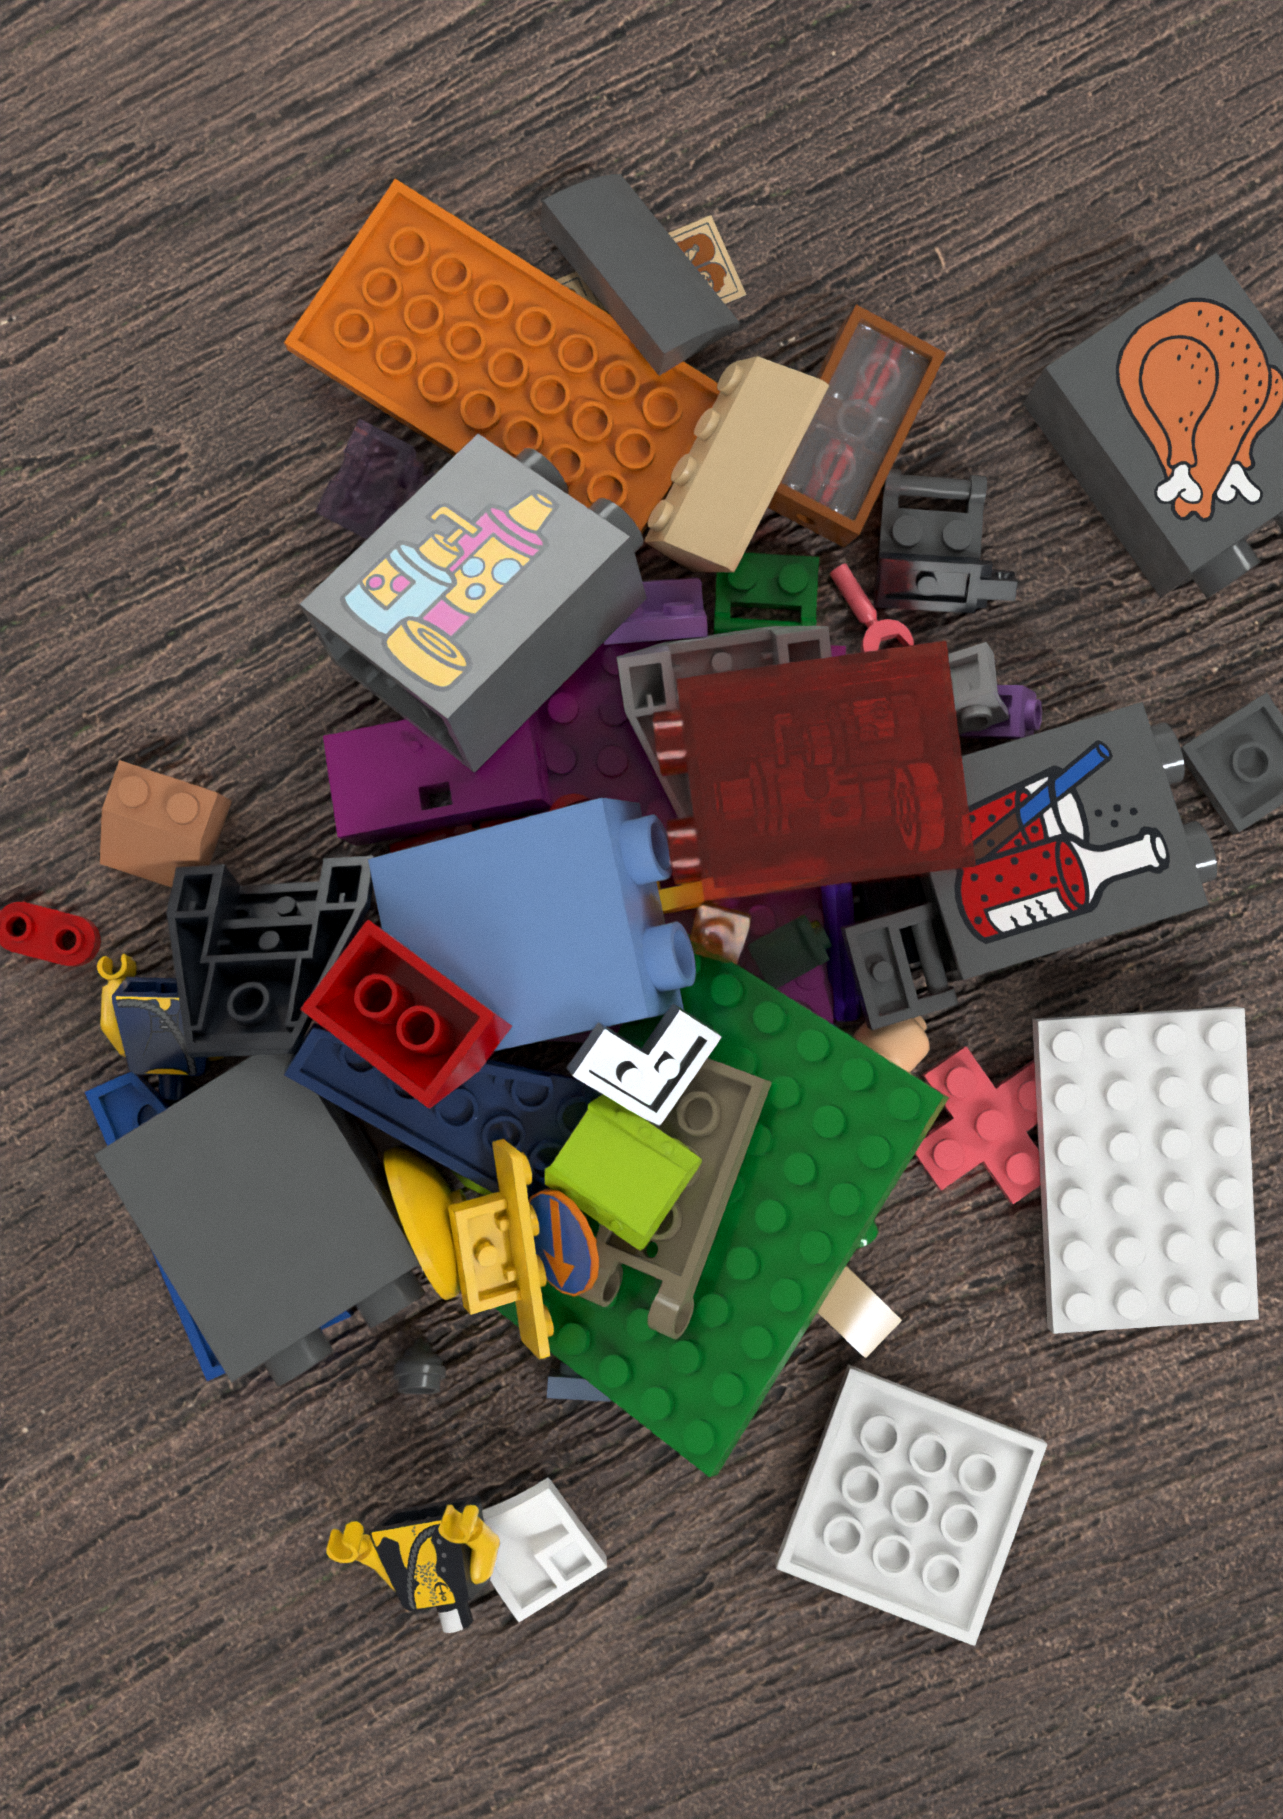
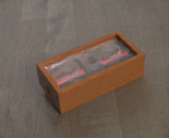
[767,304,946,548]

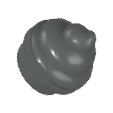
[393,1338,446,1395]

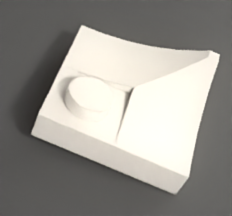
[482,1477,607,1622]

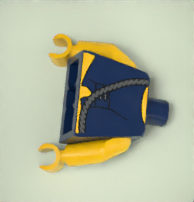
[97,954,224,1100]

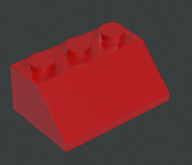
[300,920,512,1108]

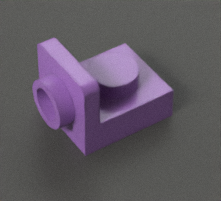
[959,685,1042,740]

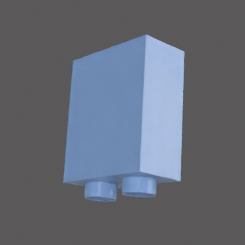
[368,798,696,1052]

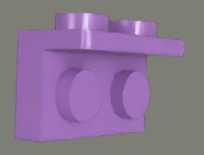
[604,577,708,645]

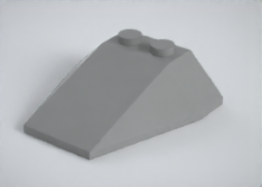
[617,626,834,855]

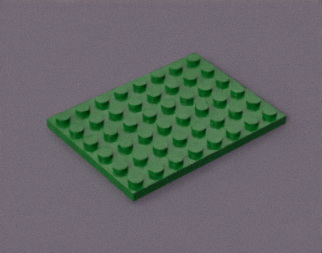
[495,933,949,1477]

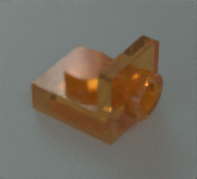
[689,901,751,964]

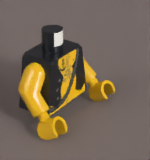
[326,1495,500,1633]

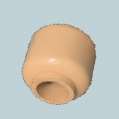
[853,1016,930,1072]

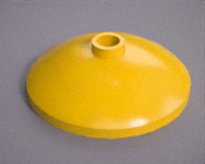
[384,1146,467,1300]

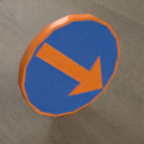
[529,1188,599,1297]

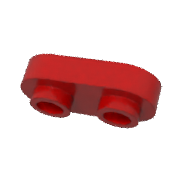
[0,902,101,967]

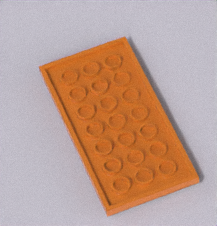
[284,179,720,534]

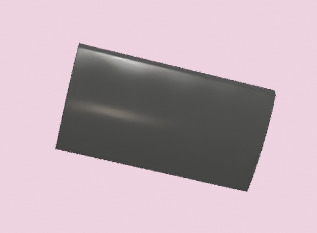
[540,174,740,376]

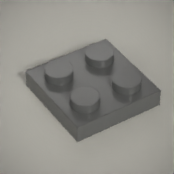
[1181,692,1283,835]

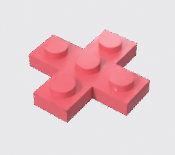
[914,1046,1041,1204]

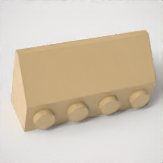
[644,356,829,572]

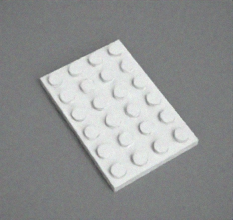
[1032,1006,1259,1334]

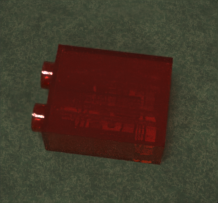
[653,641,976,903]

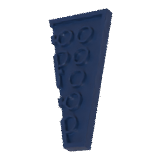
[284,1023,603,1211]

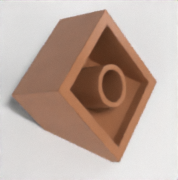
[100,760,232,888]

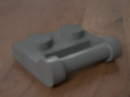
[876,468,987,561]
[840,901,958,1030]

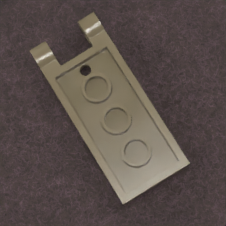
[578,1058,772,1339]

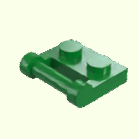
[713,553,819,635]

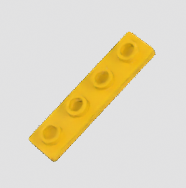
[448,1139,554,1360]

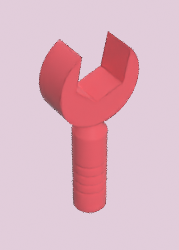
[829,563,914,673]

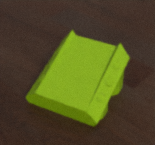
[545,1094,702,1251]

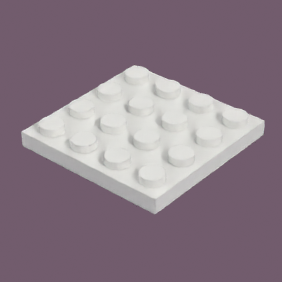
[775,1365,1048,1646]

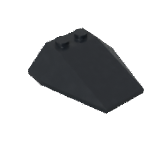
[166,855,374,1058]

